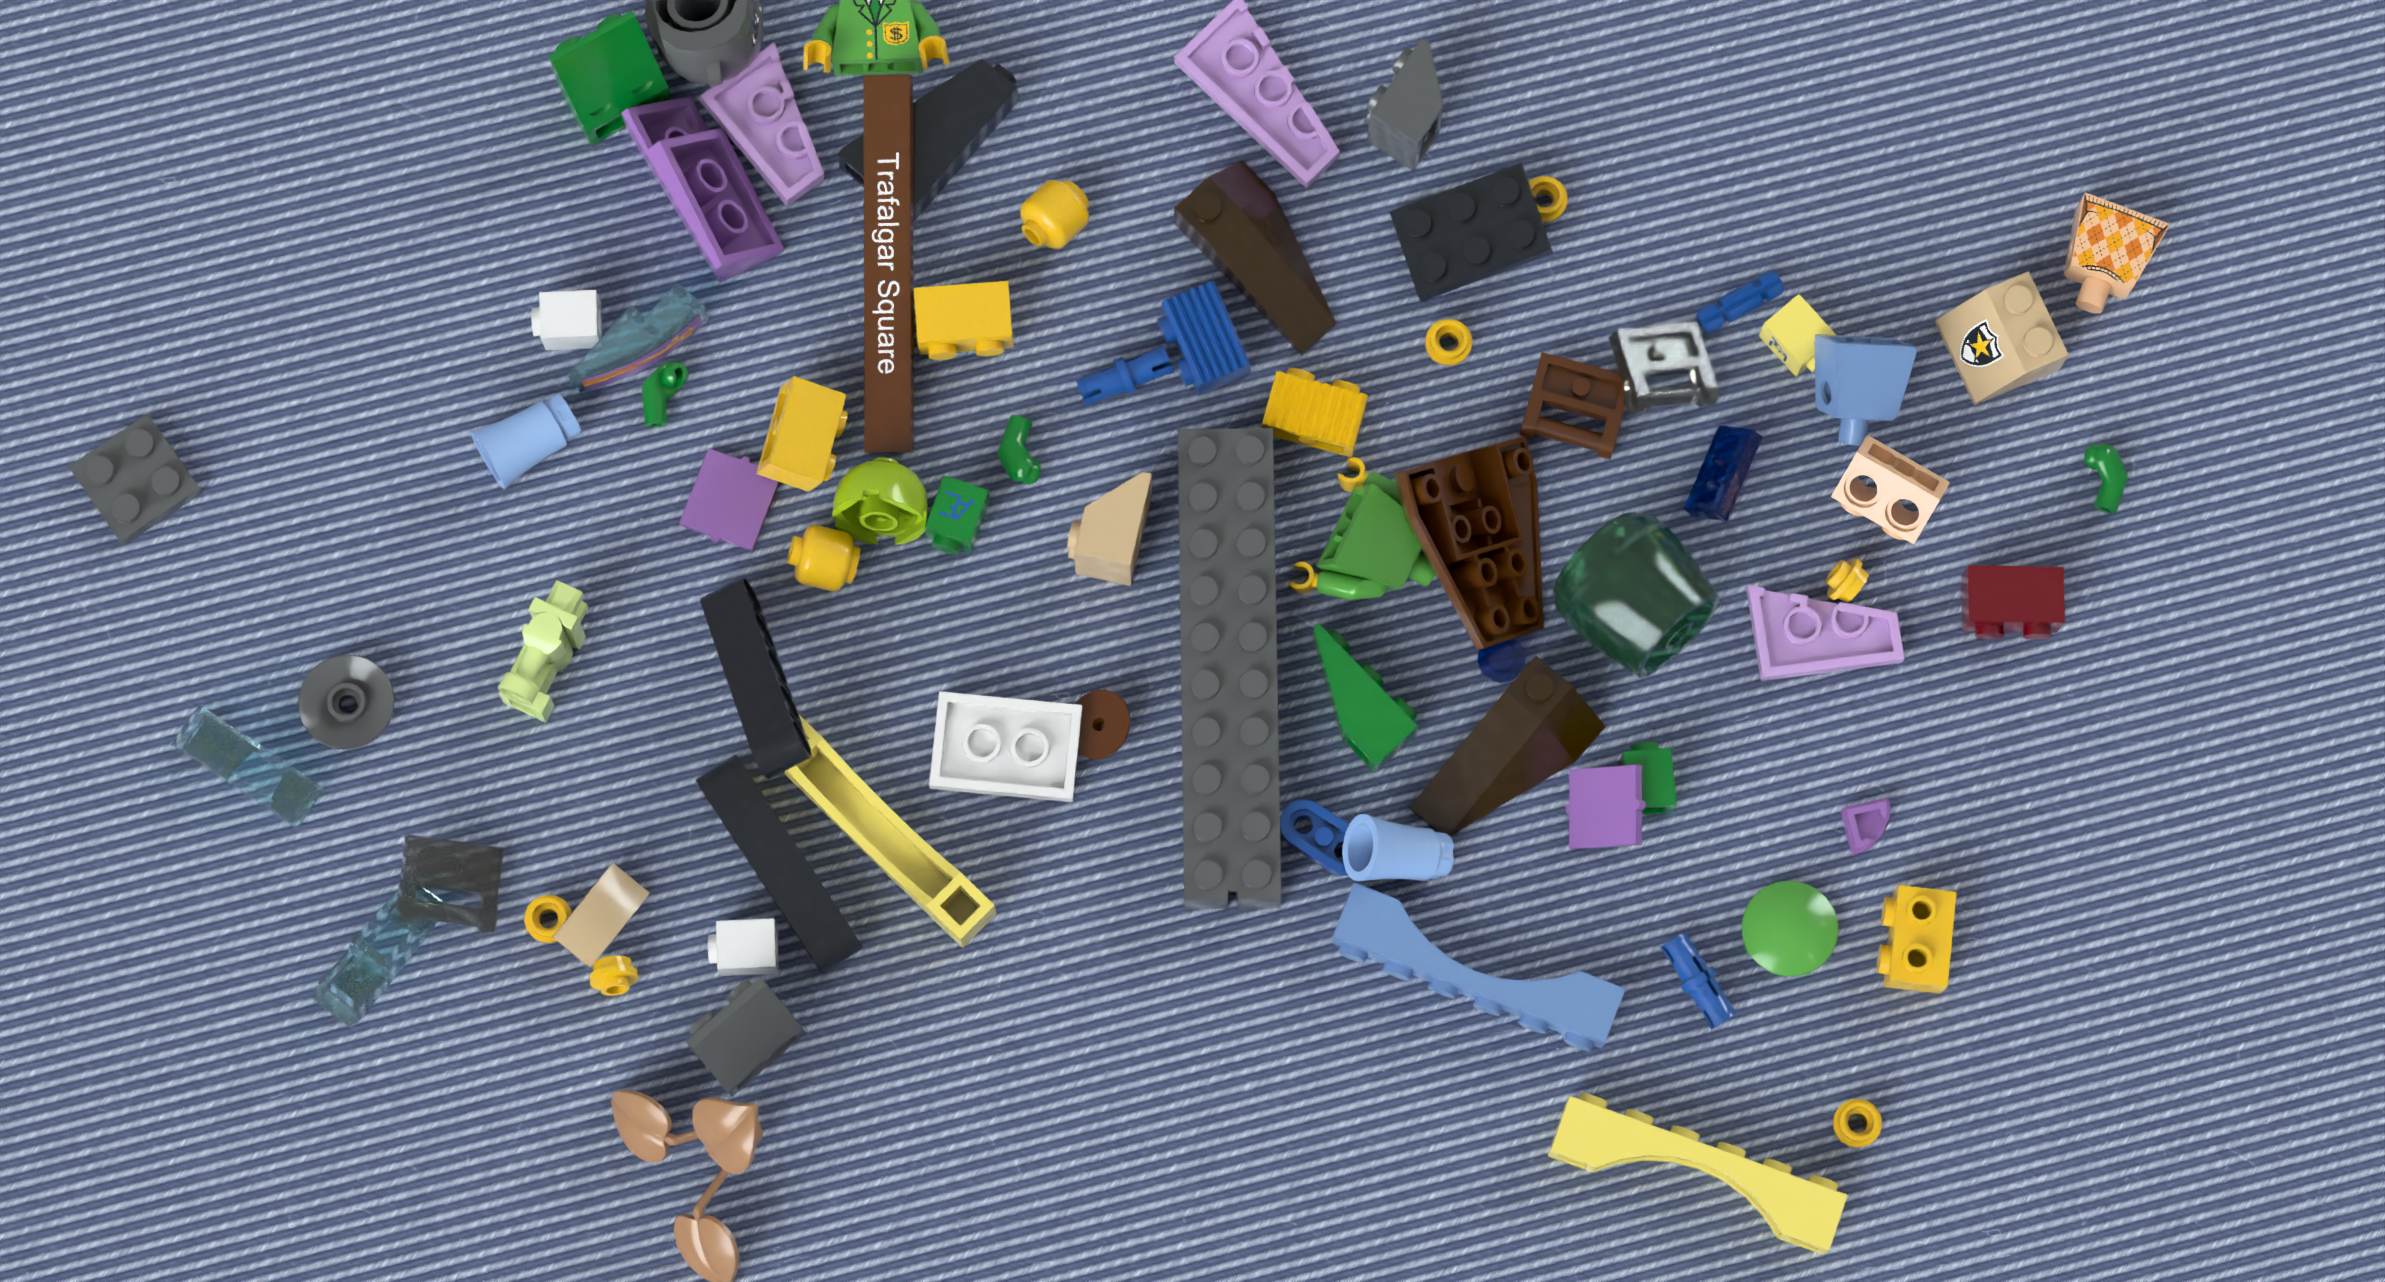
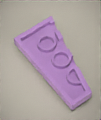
[1174,0,1340,189]

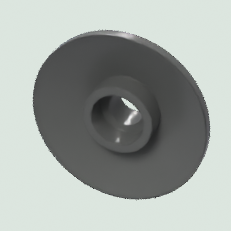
[298,655,395,750]

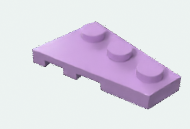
[700,43,824,207]
[1746,585,1905,681]

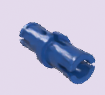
[1075,345,1174,408]
[1660,931,1738,1030]

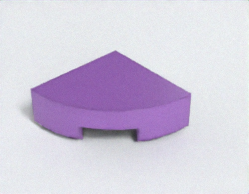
[1840,798,1890,857]

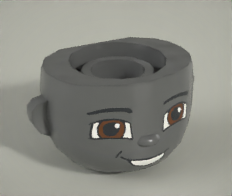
[645,0,764,87]

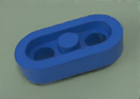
[1280,799,1349,876]

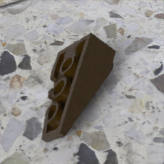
[1174,160,1336,356]
[1409,656,1606,837]

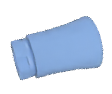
[471,394,581,489]
[1343,814,1454,881]

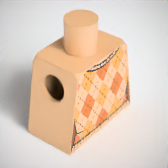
[2064,193,2169,314]

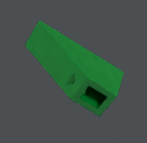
[1312,623,1418,774]

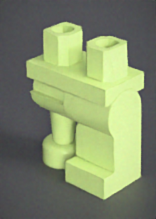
[497,580,588,723]

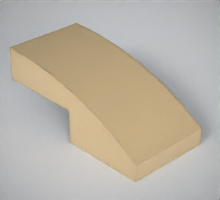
[552,863,650,968]

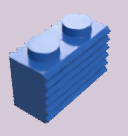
[1157,281,1251,396]

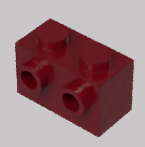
[1961,565,2065,640]

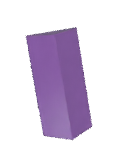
[622,96,785,283]

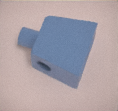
[1815,334,1917,446]

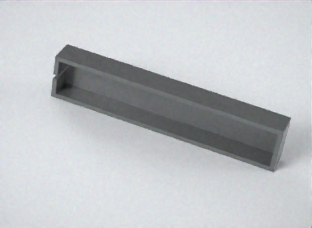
[1178,428,1281,909]

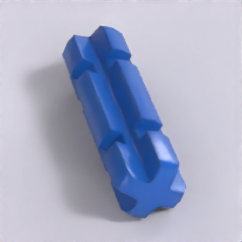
[1696,270,1784,334]

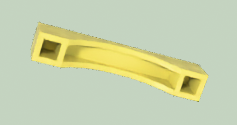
[783,715,996,948]
[1548,1093,1848,1255]

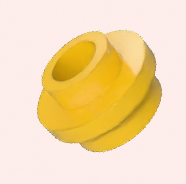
[1529,176,1568,223]
[1425,319,1472,366]
[1825,558,1869,603]
[524,895,572,943]
[589,955,638,996]
[1833,1099,1882,1148]

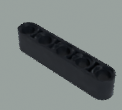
[700,577,812,779]
[696,754,863,974]

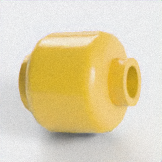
[1020,180,1089,249]
[787,524,860,591]

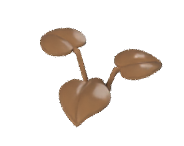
[611,1089,763,1282]

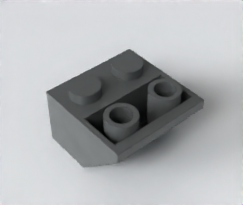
[1365,38,1444,171]
[686,977,805,1097]

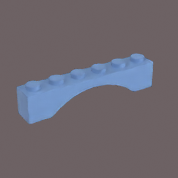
[1332,883,1625,1052]

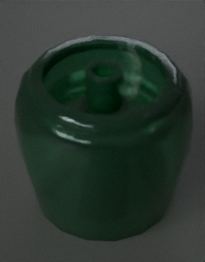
[1553,511,1721,678]

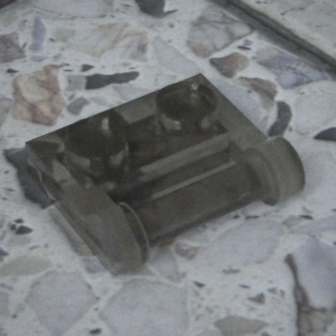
[1608,321,1718,414]
[396,835,503,934]

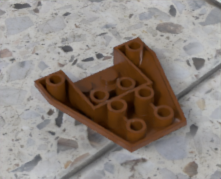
[1393,436,1544,650]

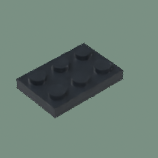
[1389,163,1554,302]

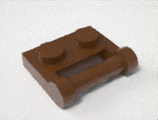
[1519,352,1633,460]

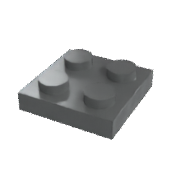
[68,413,203,546]

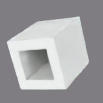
[531,290,602,350]
[708,919,779,976]

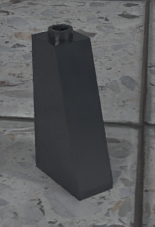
[837,59,1019,223]

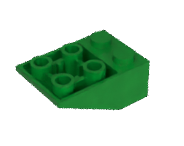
[548,11,672,146]

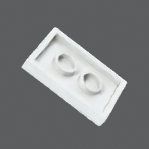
[929,691,1082,802]

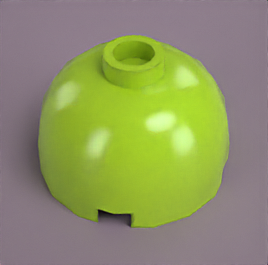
[832,457,928,545]

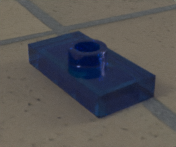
[1683,425,1763,522]

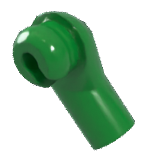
[642,361,689,428]
[998,415,1042,485]
[2084,443,2128,514]

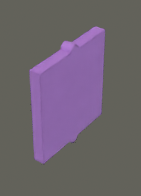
[679,448,780,552]
[1565,765,1646,849]

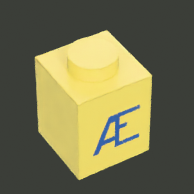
[1759,294,1836,377]

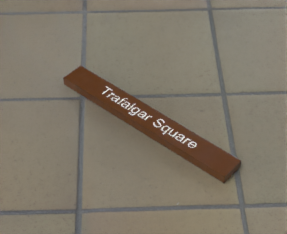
[863,74,914,454]

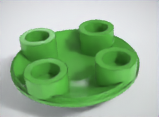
[1742,881,1838,977]

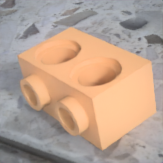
[1831,435,1950,544]

